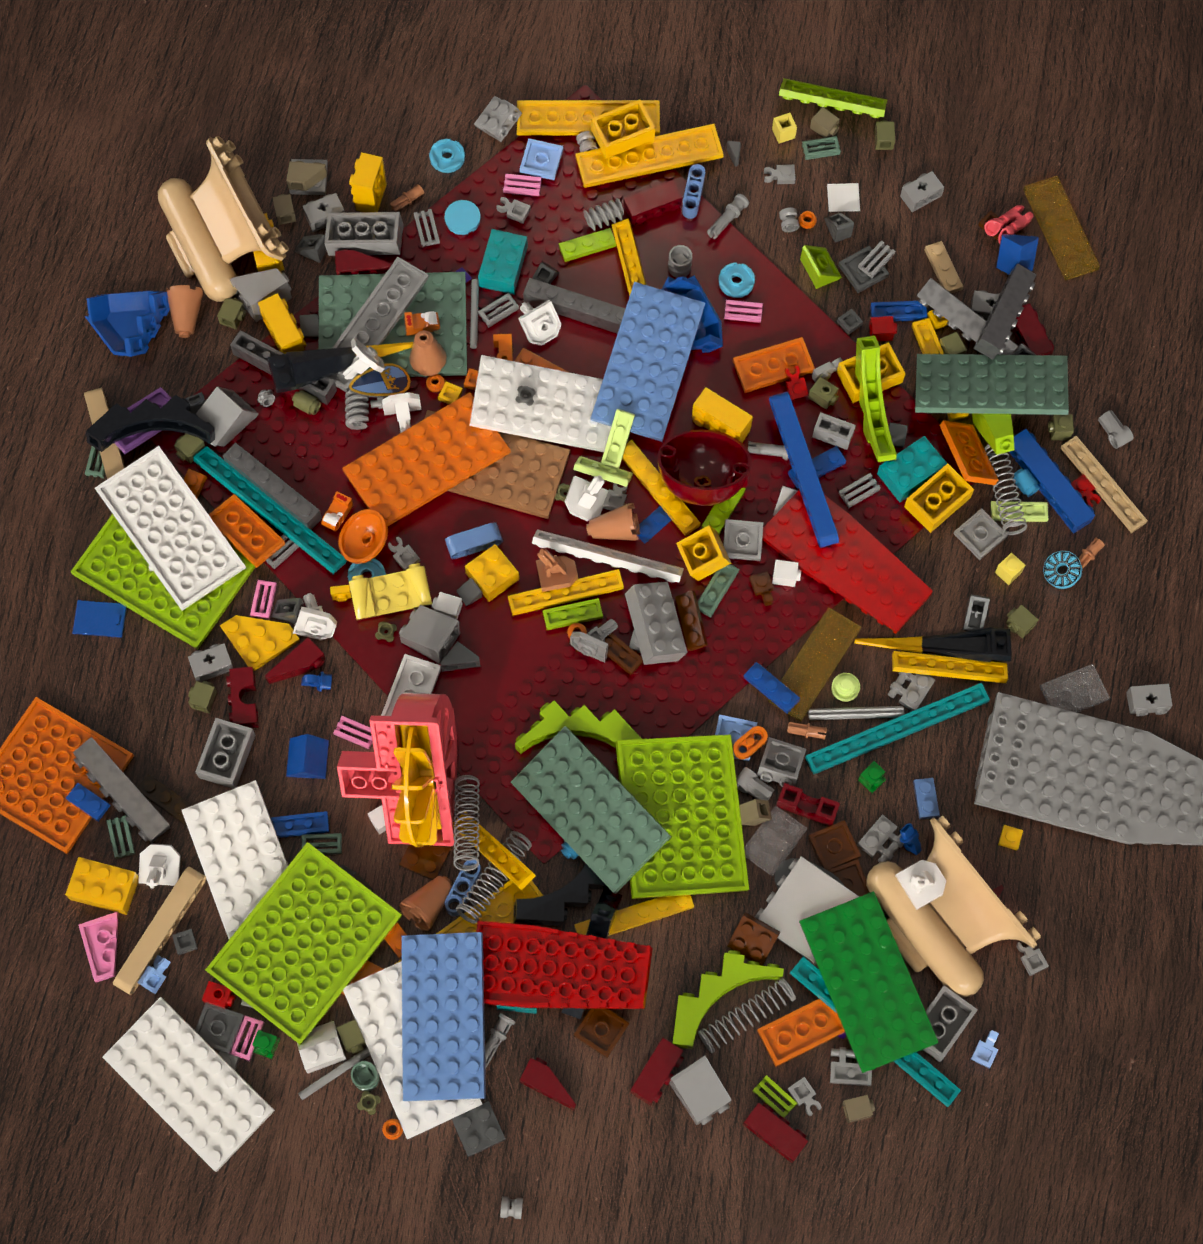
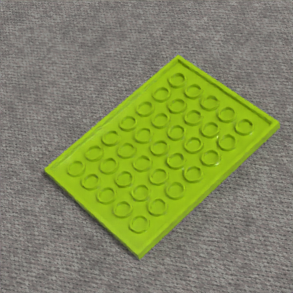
[71,514,255,650]
[615,735,749,899]
[205,842,402,1045]

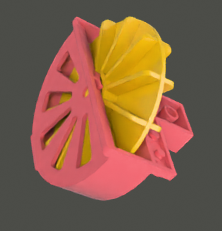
[337,693,457,847]

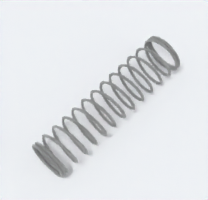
[984,444,1027,535]
[453,775,480,871]
[456,831,532,924]
[698,977,796,1053]

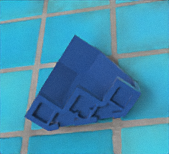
[661,275,723,353]
[85,290,170,357]

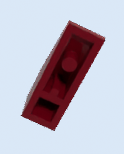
[335,249,391,275]
[265,638,325,684]
[520,1057,576,1111]

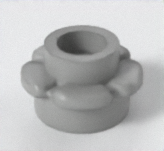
[257,389,275,407]

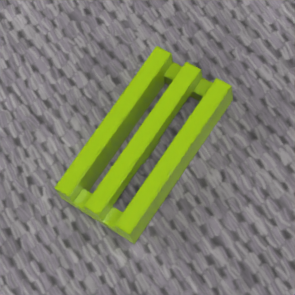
[753,1075,797,1118]

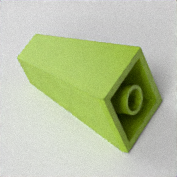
[972,413,1014,455]

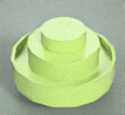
[831,673,860,702]

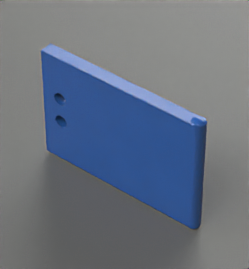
[72,600,127,638]

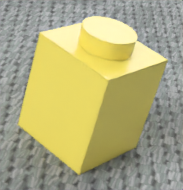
[772,113,797,144]
[995,552,1026,585]

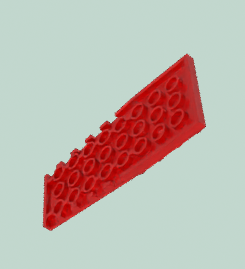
[762,490,933,634]
[476,921,653,1009]

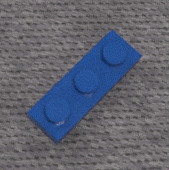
[870,301,927,321]
[788,446,846,489]
[637,506,672,544]
[744,662,800,714]
[271,811,330,838]

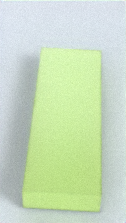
[601,409,635,469]
[573,456,633,487]
[990,501,1048,522]

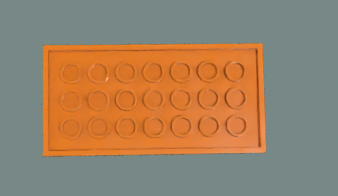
[342,392,511,526]

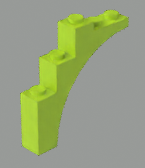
[855,336,897,462]
[515,701,642,754]
[672,950,784,1049]

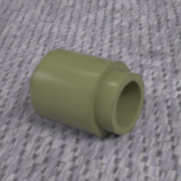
[292,390,321,415]

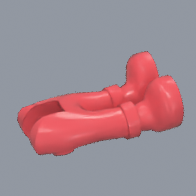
[984,205,1033,244]

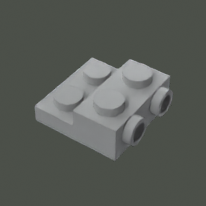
[474,96,522,142]
[757,737,806,787]

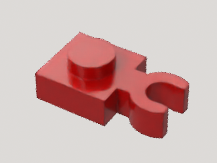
[785,365,809,400]
[1071,474,1101,507]

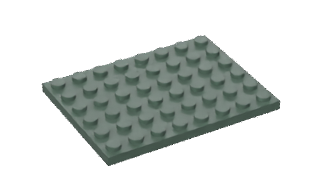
[318,272,467,377]

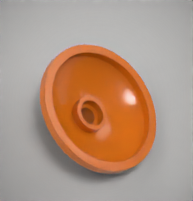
[339,509,388,564]

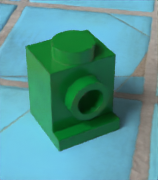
[858,761,886,793]
[252,1030,280,1059]

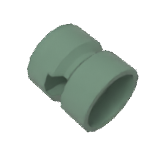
[351,1061,380,1091]

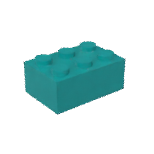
[478,229,528,294]
[877,436,947,502]

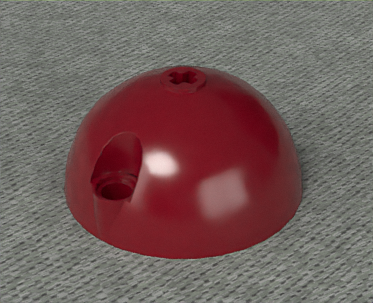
[658,430,751,506]

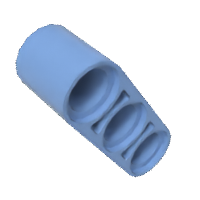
[682,164,705,219]
[445,523,503,559]
[445,860,481,916]

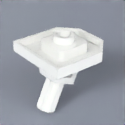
[518,300,561,346]
[343,337,385,380]
[382,392,421,433]
[565,475,608,521]
[293,593,337,640]
[138,844,181,888]
[895,860,946,910]

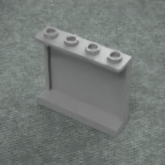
[755,857,859,965]

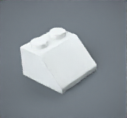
[297,1021,347,1073]

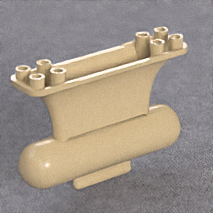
[158,136,289,302]
[866,815,1041,998]

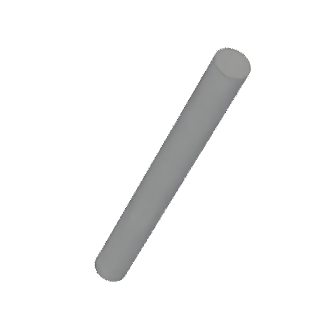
[470,279,479,349]
[298,1048,370,1100]

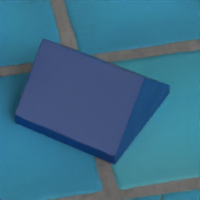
[996,234,1039,274]
[286,734,329,779]

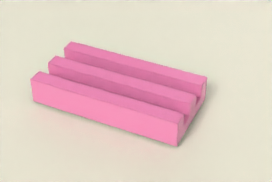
[503,174,541,196]
[724,300,763,323]
[250,580,277,620]
[333,716,373,749]
[230,1015,265,1061]

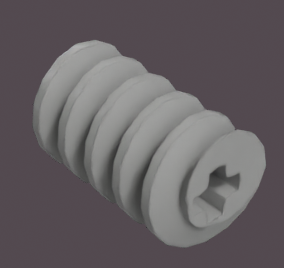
[583,198,624,231]
[345,390,369,430]

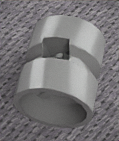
[668,245,692,278]

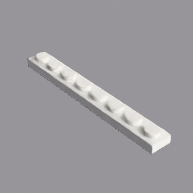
[532,529,684,583]

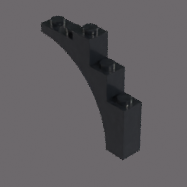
[86,395,215,452]
[513,864,609,926]
[561,889,623,1019]

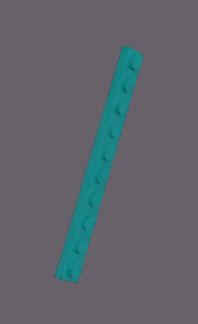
[193,446,347,574]
[805,683,990,775]
[790,957,961,1107]

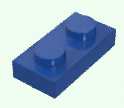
[66,783,110,822]

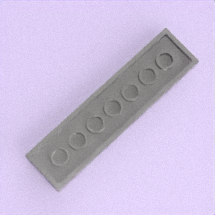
[328,257,429,392]

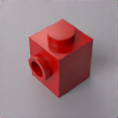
[869,316,897,341]
[202,981,236,1009]

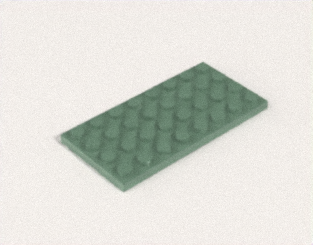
[915,354,1069,415]
[511,726,672,894]

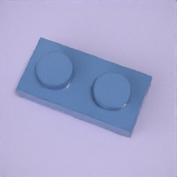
[913,778,940,819]

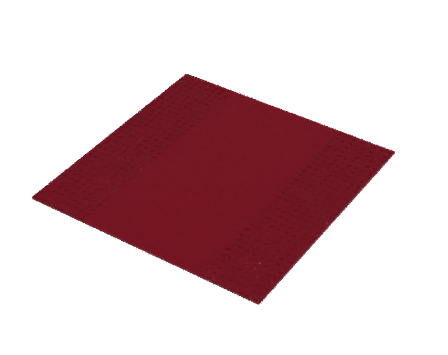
[150,85,975,864]

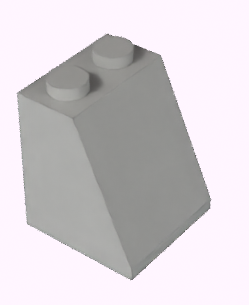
[230,268,292,322]
[196,387,259,447]
[399,605,460,664]
[669,1056,732,1125]

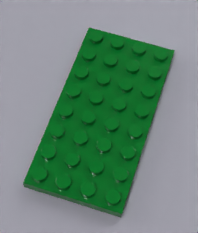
[799,891,939,1074]

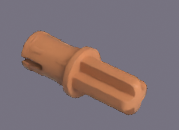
[390,184,424,212]
[1078,537,1105,569]
[787,722,827,740]

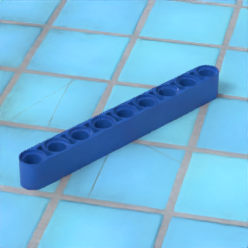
[769,392,839,548]

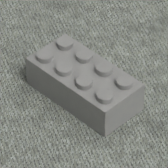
[324,212,403,256]
[625,582,687,665]

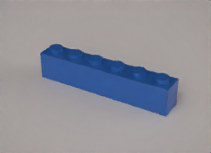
[1009,429,1095,534]

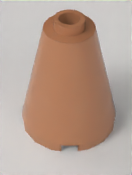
[166,285,203,338]
[409,330,447,376]
[586,503,640,541]
[399,876,452,931]

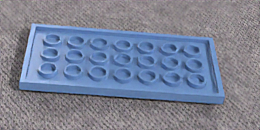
[591,282,705,442]
[402,932,486,1101]

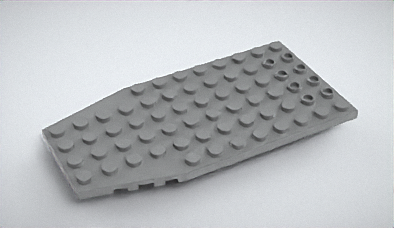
[974,692,1203,846]

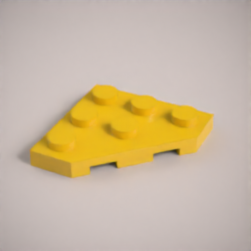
[220,615,300,671]

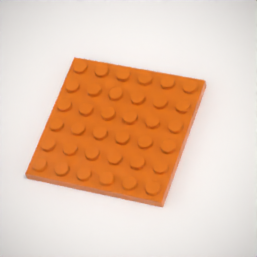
[0,697,134,854]

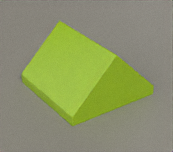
[800,245,842,289]

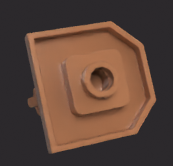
[536,549,578,592]

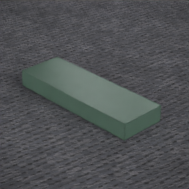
[698,564,740,618]

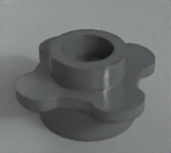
[515,386,536,406]

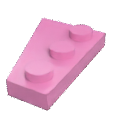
[79,912,119,983]

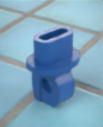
[301,671,332,692]
[900,823,922,855]

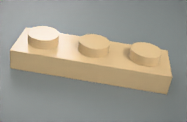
[924,241,963,294]

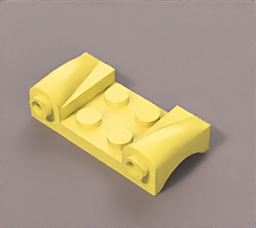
[349,563,432,620]

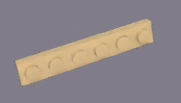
[1061,436,1148,533]

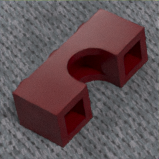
[226,667,259,728]
[776,783,840,826]

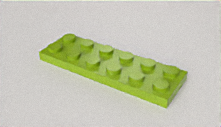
[779,78,887,118]

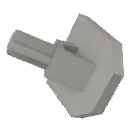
[570,619,618,663]

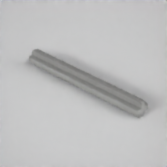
[808,706,904,720]

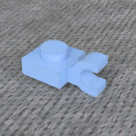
[137,955,171,994]
[971,1030,999,1068]

